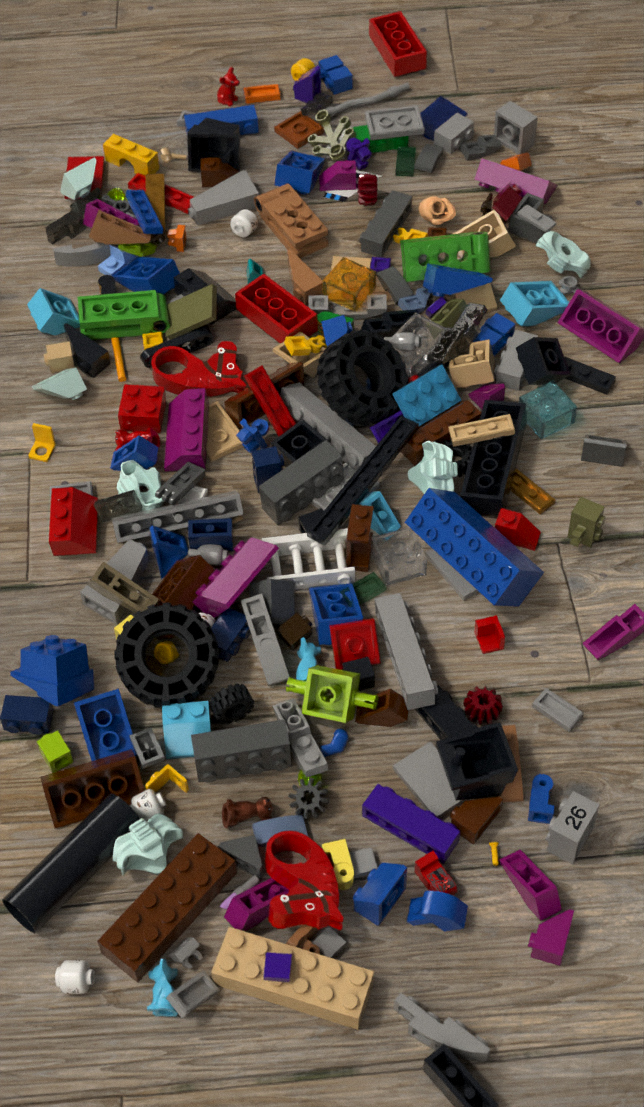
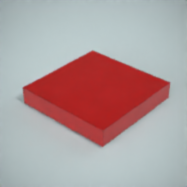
[329,618,381,670]

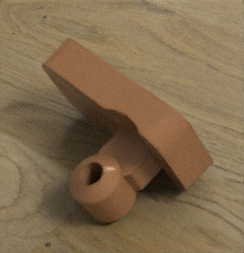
[286,925,320,954]

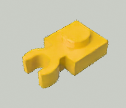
[393,228,428,243]
[284,336,322,356]

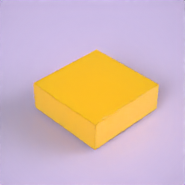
[142,332,163,350]

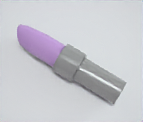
[220,875,260,909]

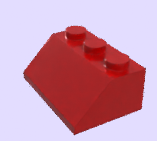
[49,487,98,556]

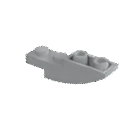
[241,594,289,686]
[272,698,328,778]
[394,993,490,1062]

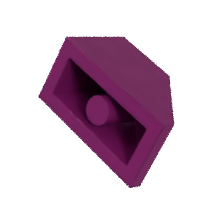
[319,160,356,191]
[528,909,574,966]

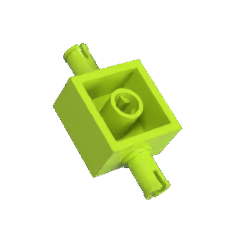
[286,665,378,723]

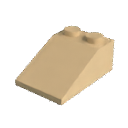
[453,210,516,259]

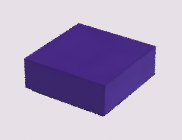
[370,257,391,276]
[425,297,447,318]
[263,952,292,982]

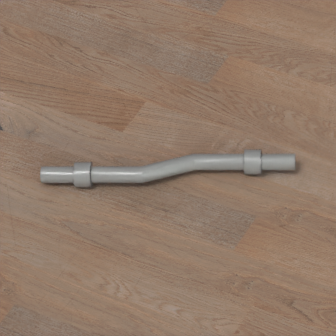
[313,82,410,122]

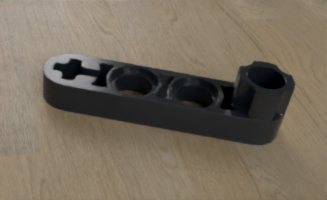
[140,324,214,368]

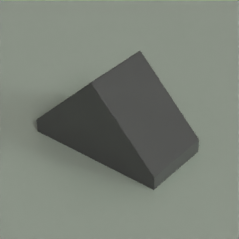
[129,728,165,770]
[218,835,263,880]

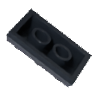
[173,268,236,325]

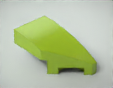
[118,242,156,257]

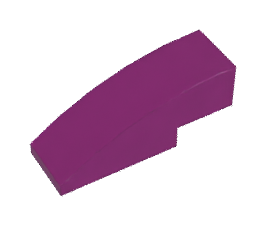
[582,604,644,660]

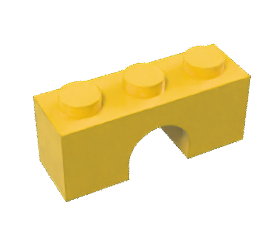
[103,134,160,176]

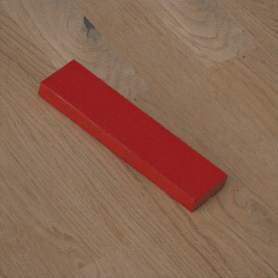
[128,173,194,214]
[244,365,296,437]

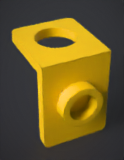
[28,423,56,462]
[145,764,189,793]

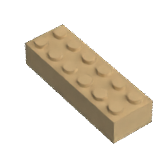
[211,927,374,1030]

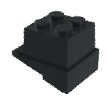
[187,118,240,172]
[436,722,518,801]

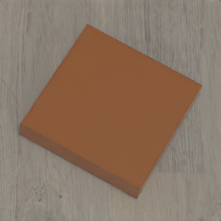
[274,111,324,149]

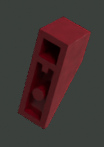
[492,182,523,221]

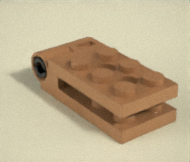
[254,183,328,258]

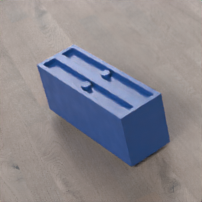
[405,488,544,607]

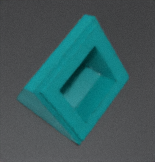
[246,259,264,284]

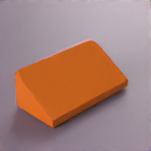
[500,152,532,171]

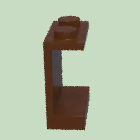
[346,504,374,572]

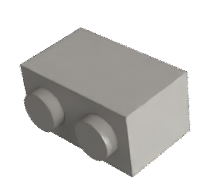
[434,113,474,154]

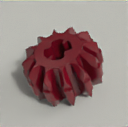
[357,174,378,206]
[463,686,503,725]

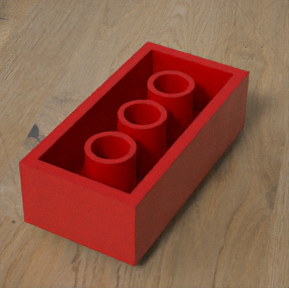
[369,11,427,77]
[235,274,318,344]

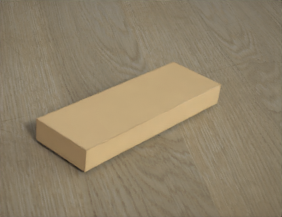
[449,414,515,447]

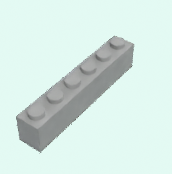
[280,382,376,471]
[111,491,243,543]
[374,593,438,710]

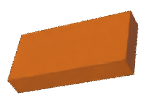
[244,84,280,104]

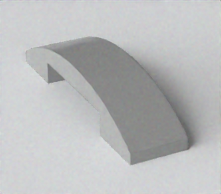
[53,243,119,267]
[309,294,387,320]

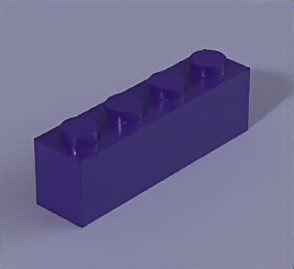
[362,784,460,864]

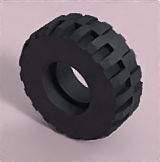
[317,330,408,426]
[114,603,219,708]

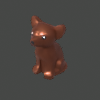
[222,797,273,829]

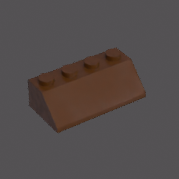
[224,362,304,429]
[400,400,481,466]
[152,555,215,640]
[40,749,145,828]

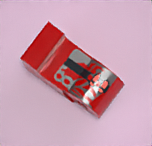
[414,851,458,895]

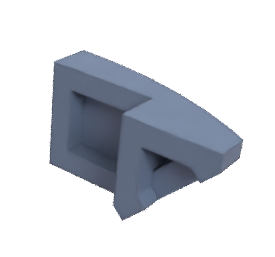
[398,287,430,313]

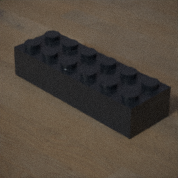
[460,400,527,515]

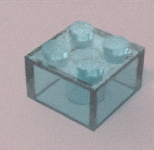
[519,381,577,439]

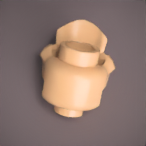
[419,196,456,225]

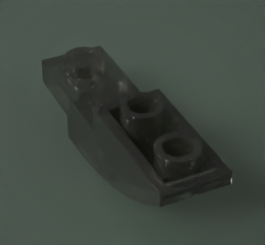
[45,187,102,245]
[427,303,488,363]

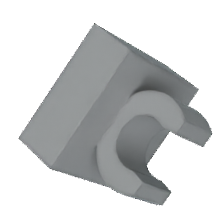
[168,937,202,969]

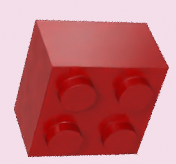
[118,384,167,434]

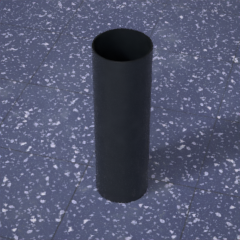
[2,794,140,934]

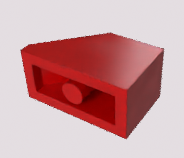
[495,508,541,551]

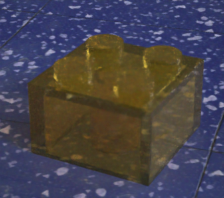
[322,257,376,312]

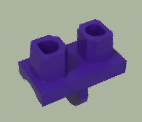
[346,138,372,171]

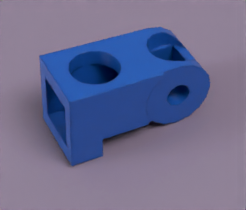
[528,774,554,824]

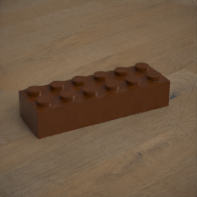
[97,833,237,983]

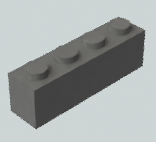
[359,190,412,257]

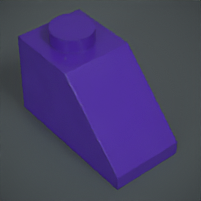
[293,66,321,105]

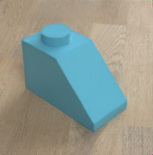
[358,491,401,539]

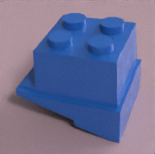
[10,635,94,706]

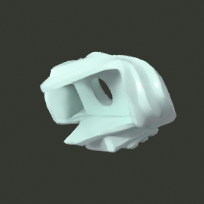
[536,231,591,278]
[408,441,458,494]
[117,460,164,513]
[113,814,183,876]

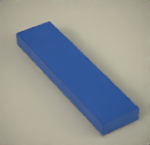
[125,190,163,234]

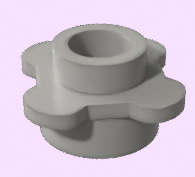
[559,276,579,294]

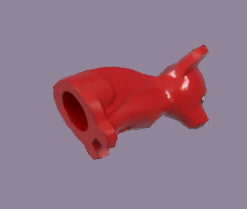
[217,67,240,106]
[115,427,160,451]

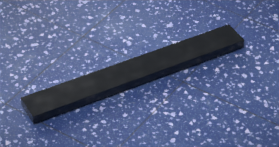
[307,416,419,546]

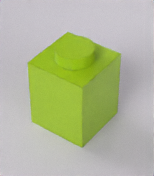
[37,730,74,773]

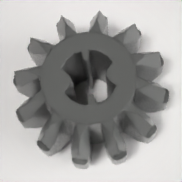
[288,778,329,819]

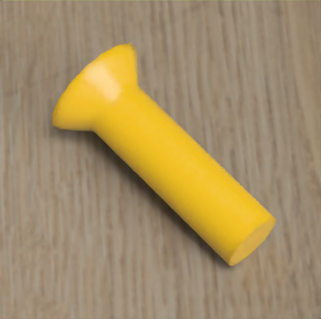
[489,842,499,865]

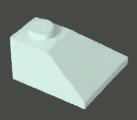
[60,157,97,200]
[32,367,87,400]

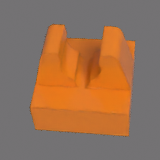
[167,225,187,252]

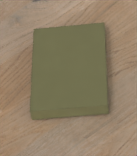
[166,284,217,340]

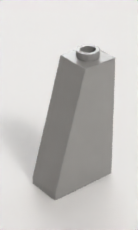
[188,170,259,225]
[80,539,149,625]

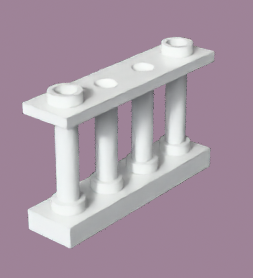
[262,528,355,590]

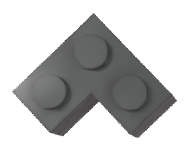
[508,193,552,243]

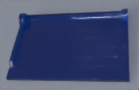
[420,96,468,141]

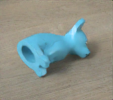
[296,638,321,681]
[147,959,178,1017]

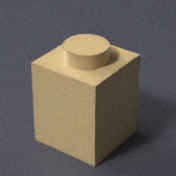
[44,341,75,373]

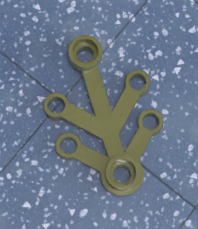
[308,110,356,161]

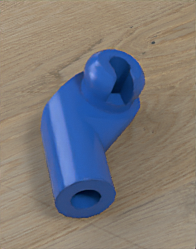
[319,729,348,757]

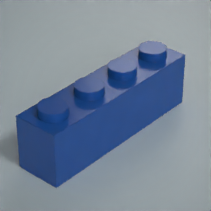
[184,105,259,135]

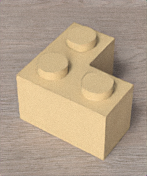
[449,339,494,388]

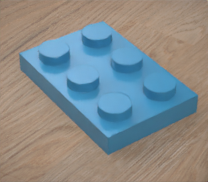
[392,365,461,426]

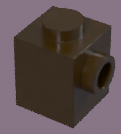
[277,612,313,651]

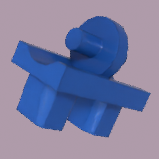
[236,419,269,453]

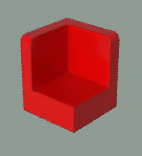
[474,615,505,654]

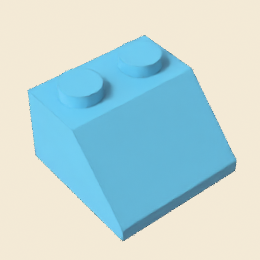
[27,288,80,335]
[162,701,211,759]

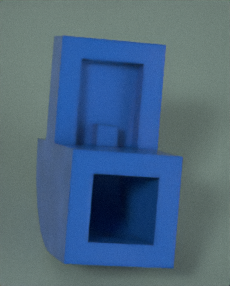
[407,891,468,932]

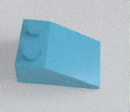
[500,281,569,326]

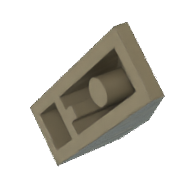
[87,561,159,613]

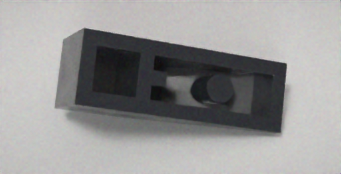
[64,323,110,378]

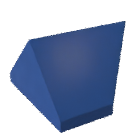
[150,525,188,580]

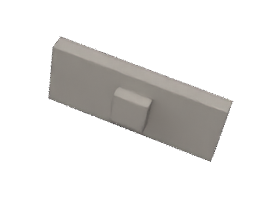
[517,204,557,233]

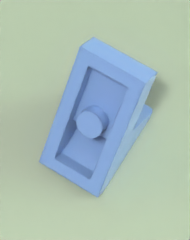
[98,244,138,276]

